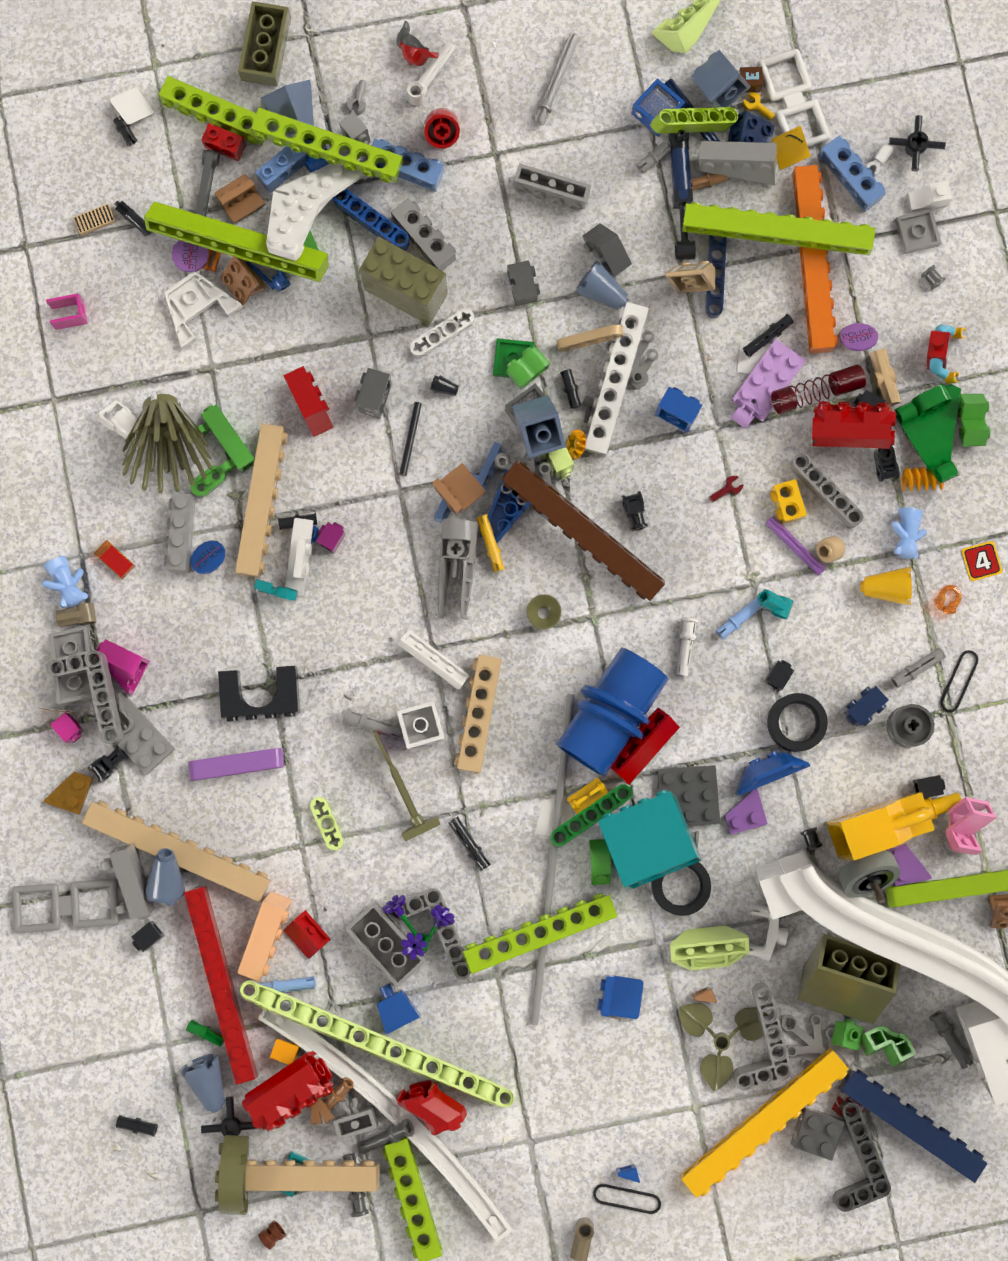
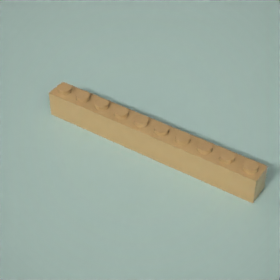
[82,800,271,902]

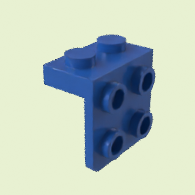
[597,974,644,1019]

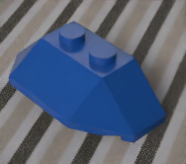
[735,750,810,796]

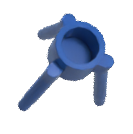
[246,261,291,292]

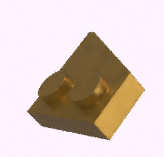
[44,772,94,815]

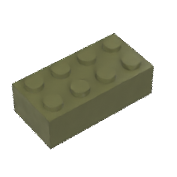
[238,1,291,87]

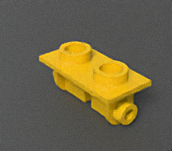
[567,777,609,814]

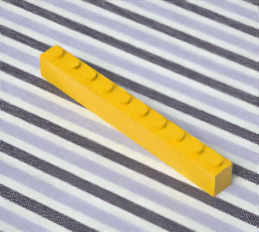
[680,1047,849,1198]

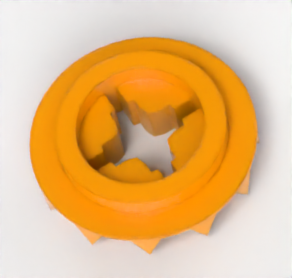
[566,429,586,460]

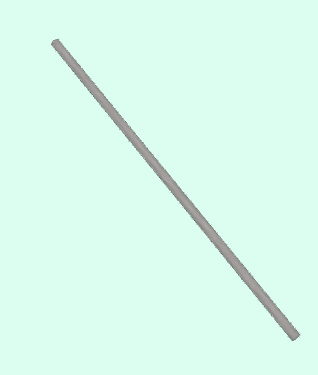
[530,694,575,1025]

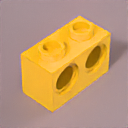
[770,479,807,525]

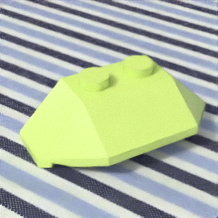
[670,925,749,971]

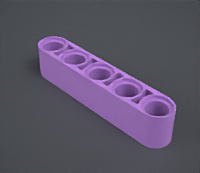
[188,748,284,781]

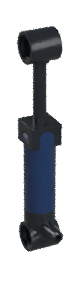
[669,130,696,260]

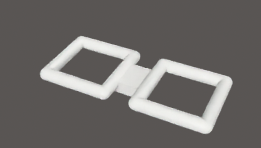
[758,49,831,147]

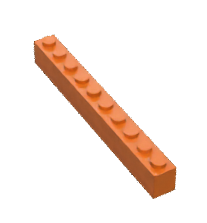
[792,165,838,354]

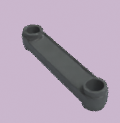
[195,149,220,217]

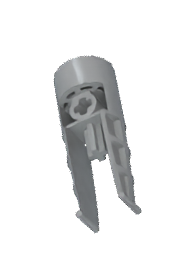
[435,519,478,620]

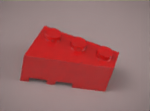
[283,366,334,437]

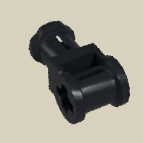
[621,491,648,531]
[88,745,129,783]

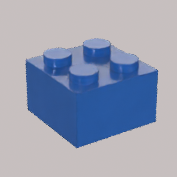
[655,387,702,433]

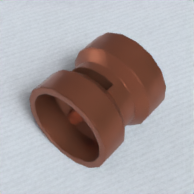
[258,1220,286,1250]

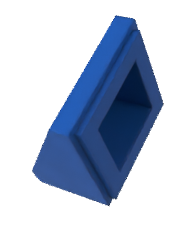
[616,1164,640,1183]

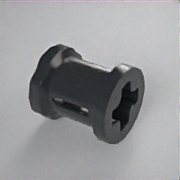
[800,827,823,851]

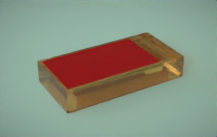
[94,540,136,580]

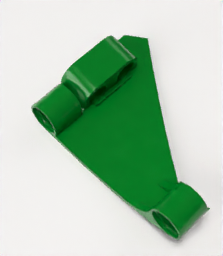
[894,384,961,484]

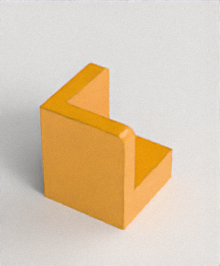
[270,1039,300,1065]

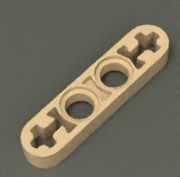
[557,325,623,351]

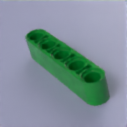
[550,784,632,848]

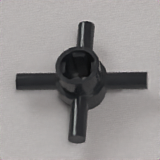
[888,115,946,172]

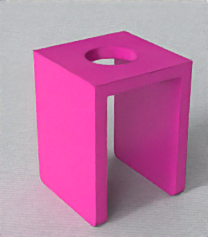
[46,293,88,330]

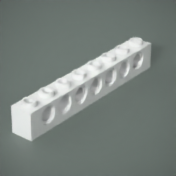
[585,302,649,456]

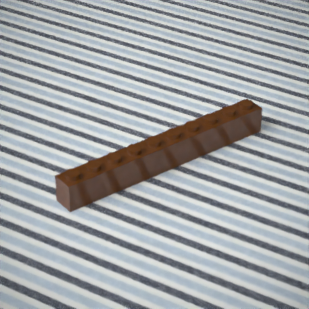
[502,458,665,601]

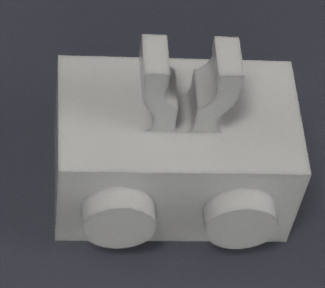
[339,111,371,145]
[333,1097,379,1141]

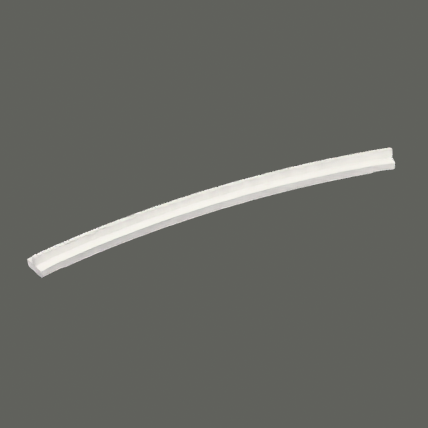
[258,1009,513,1242]

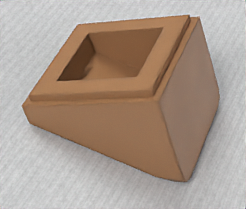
[692,987,717,1003]

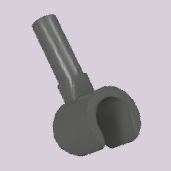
[582,396,594,423]

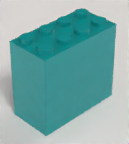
[598,790,702,890]

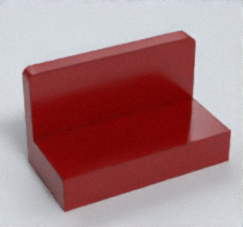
[284,910,331,959]

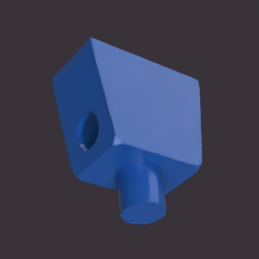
[377,983,421,1035]

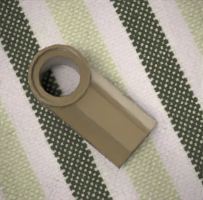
[56,603,96,627]
[570,1217,594,1261]

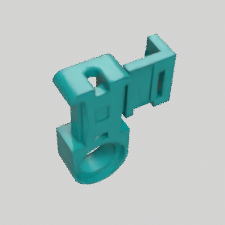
[254,579,298,601]

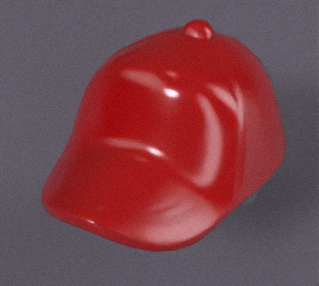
[396,21,439,66]

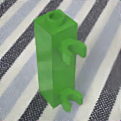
[198,404,255,474]

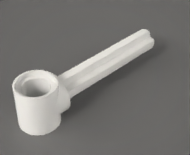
[407,42,456,106]

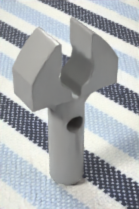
[347,80,367,115]

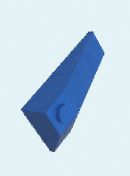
[479,469,531,543]

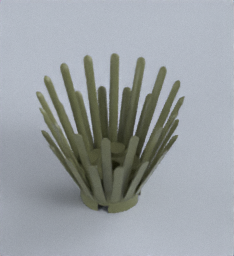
[122,394,212,493]

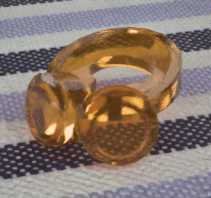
[934,585,962,614]

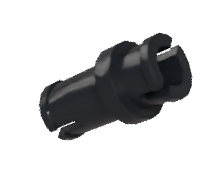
[113,115,137,146]

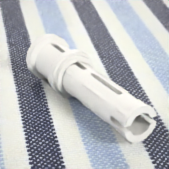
[676,617,699,676]

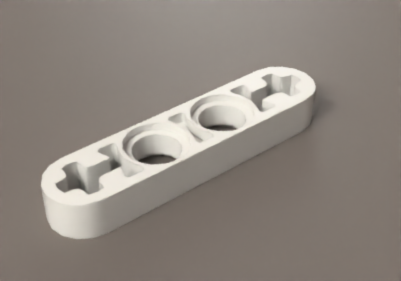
[410,309,474,358]

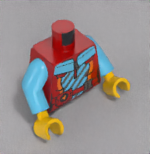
[927,324,966,384]

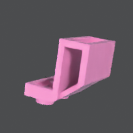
[945,797,997,855]

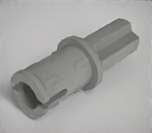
[636,142,671,174]

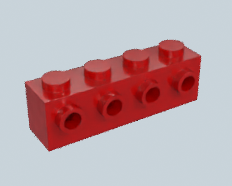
[610,707,680,785]

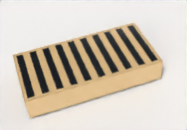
[73,204,116,236]

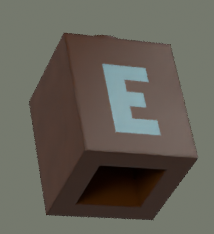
[739,67,763,93]

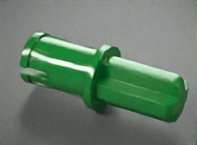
[186,1019,224,1047]

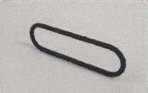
[940,650,979,712]
[593,1184,661,1214]

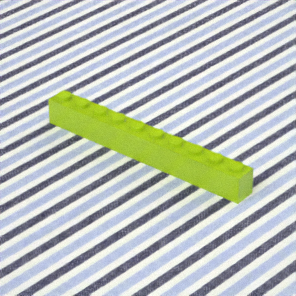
[144,201,329,282]
[682,202,875,256]

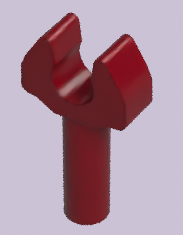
[709,476,744,502]

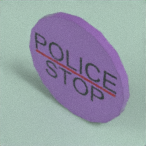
[171,240,209,272]
[840,323,878,351]

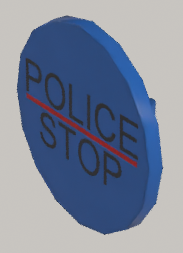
[191,540,225,574]

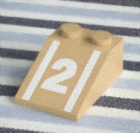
[666,261,715,293]

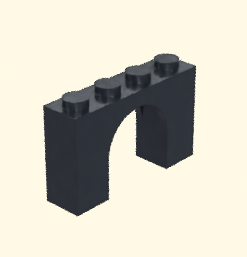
[218,666,300,722]

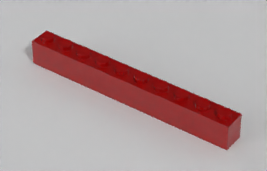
[184,886,258,1085]

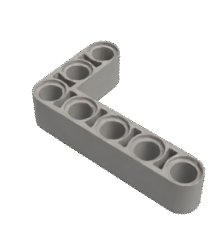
[47,650,123,745]
[388,888,471,980]
[733,982,792,1091]

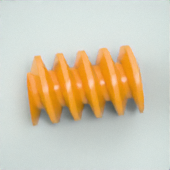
[901,467,944,492]

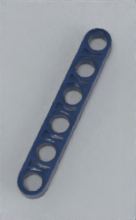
[705,235,727,319]

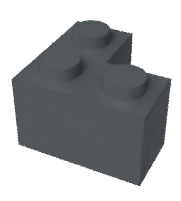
[582,223,632,277]

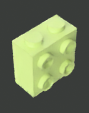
[540,448,574,480]

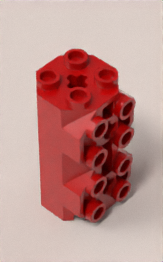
[812,401,896,449]
[242,1051,333,1132]

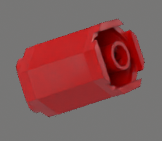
[396,1080,467,1135]

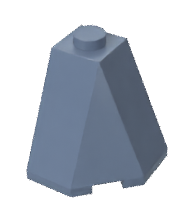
[261,80,314,135]

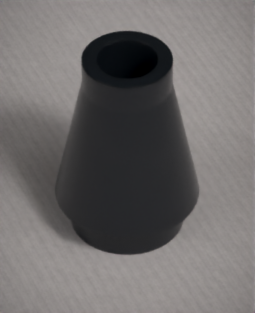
[430,375,459,396]

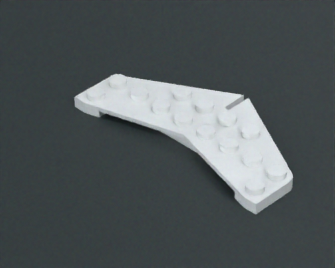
[266,159,377,261]

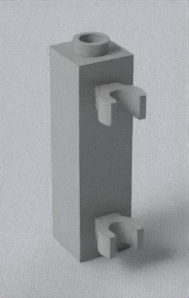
[100,843,155,920]

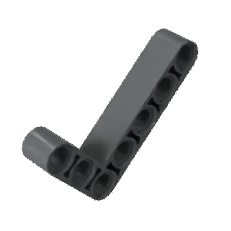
[833,1100,891,1212]

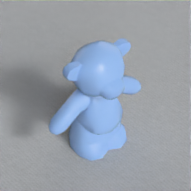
[892,507,927,559]
[42,556,88,608]

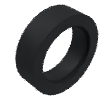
[767,693,828,752]
[651,862,711,916]

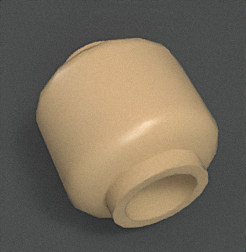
[816,536,845,563]

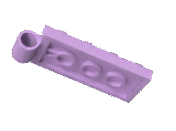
[731,339,806,429]

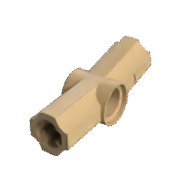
[869,348,901,407]

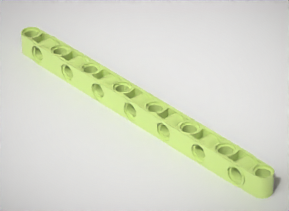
[240,981,514,1108]

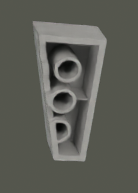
[699,141,777,186]

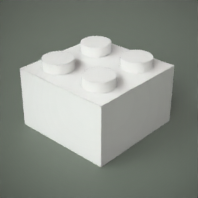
[397,701,445,750]

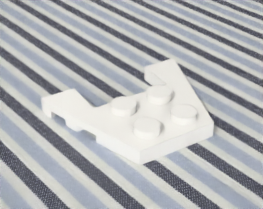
[164,272,243,349]

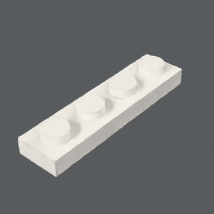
[398,630,470,690]

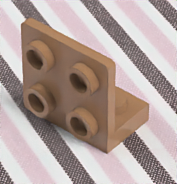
[432,463,486,516]

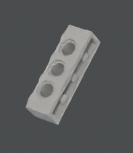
[391,198,456,271]

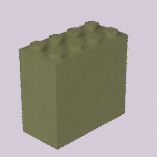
[359,236,448,326]
[797,934,900,1024]

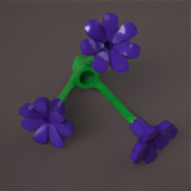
[382,895,455,960]

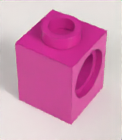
[50,712,84,743]

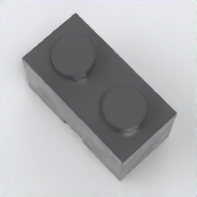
[507,260,540,306]

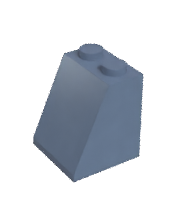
[691,50,751,107]
[512,395,566,458]

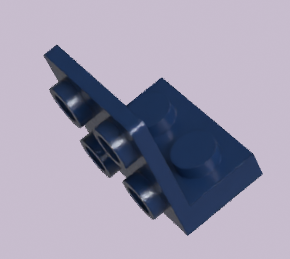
[727,111,775,143]

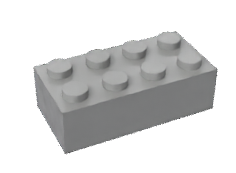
[345,901,427,988]

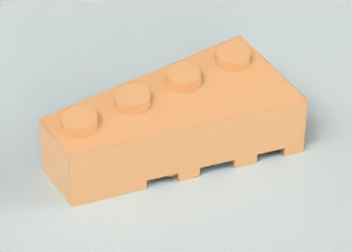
[237,891,293,982]

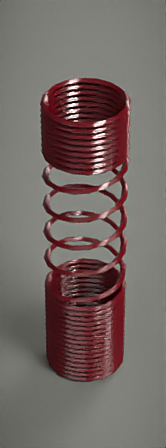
[771,365,866,414]

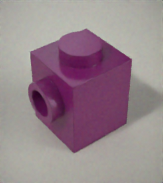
[316,522,346,554]

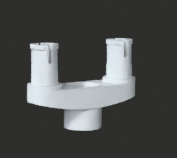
[748,904,789,961]

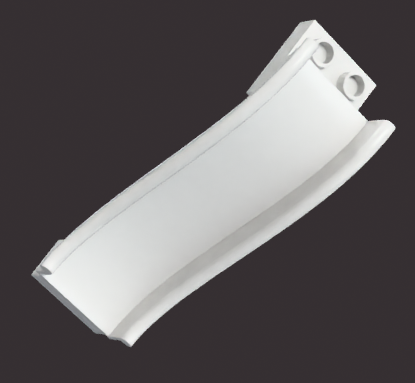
[756,849,1008,1105]

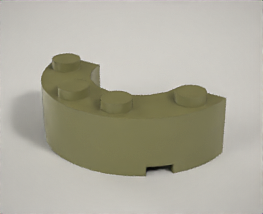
[215,1135,249,1215]

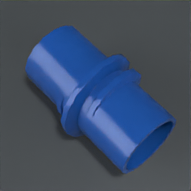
[556,647,669,777]

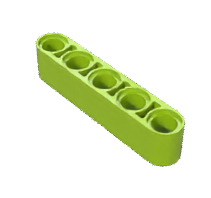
[651,107,738,134]

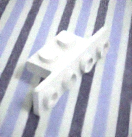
[285,518,313,596]

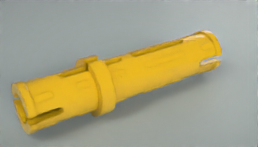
[476,514,505,572]

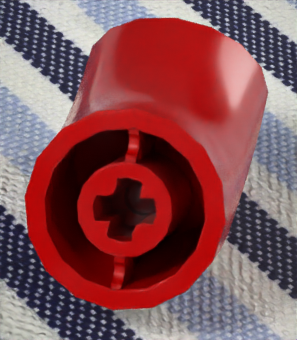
[424,108,460,149]

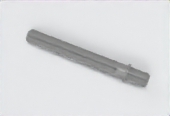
[534,33,579,126]

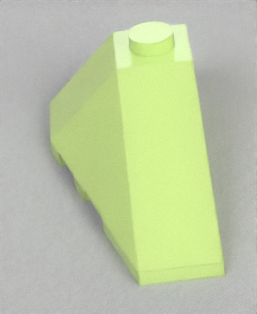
[652,0,720,53]

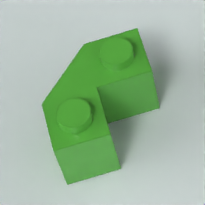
[958,394,990,446]
[860,1025,917,1067]

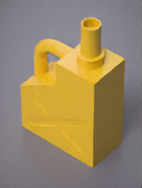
[826,792,962,861]

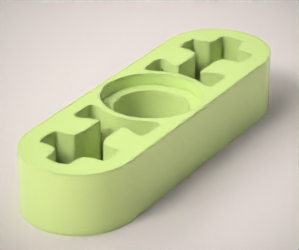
[310,797,344,850]

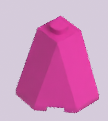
[97,639,150,695]

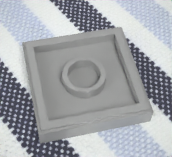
[895,209,942,254]

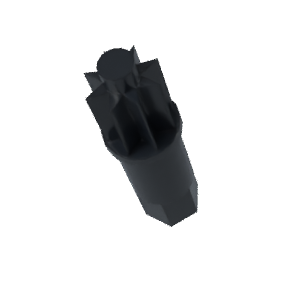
[114,201,151,236]

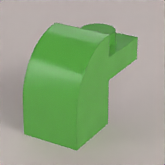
[589,839,611,885]

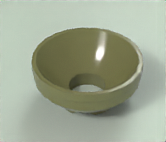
[526,594,561,629]

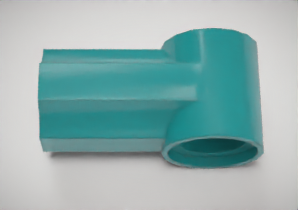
[757,589,794,620]

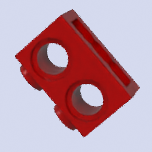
[201,123,246,162]

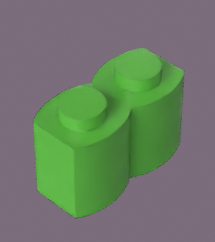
[506,346,550,390]

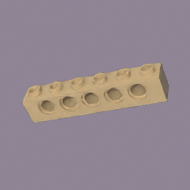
[455,654,502,773]

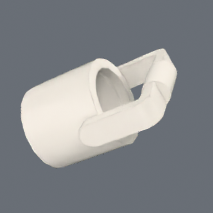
[97,401,138,440]

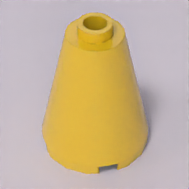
[860,567,912,605]

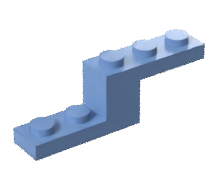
[434,442,503,523]

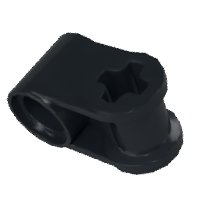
[874,445,900,482]

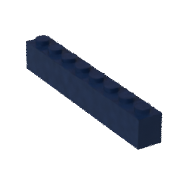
[838,1069,988,1183]

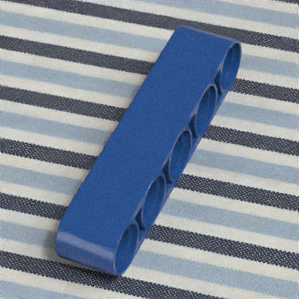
[333,189,409,251]

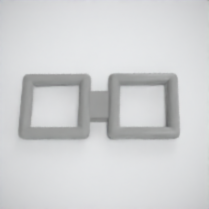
[12,878,119,933]

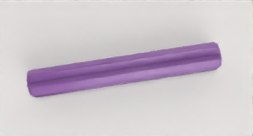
[766,516,826,575]

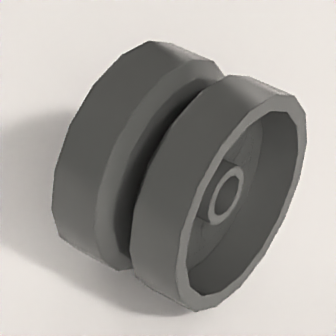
[886,704,935,748]

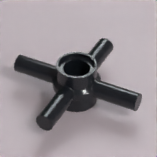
[201,1096,261,1136]

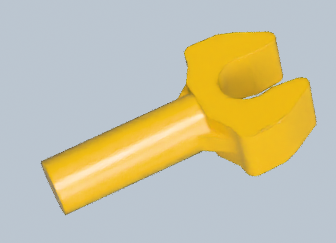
[743,92,775,121]

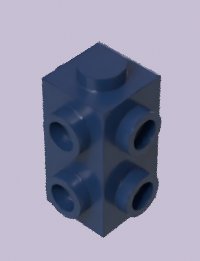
[844,686,889,727]

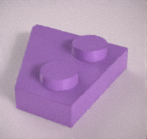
[724,789,768,835]
[886,844,932,886]

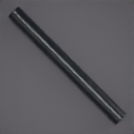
[399,402,422,477]

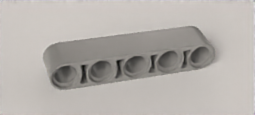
[790,453,864,528]

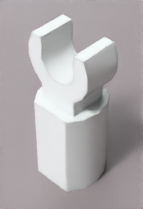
[866,143,894,177]

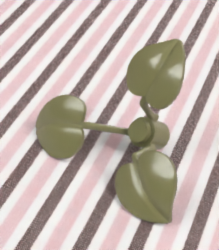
[679,1003,769,1091]

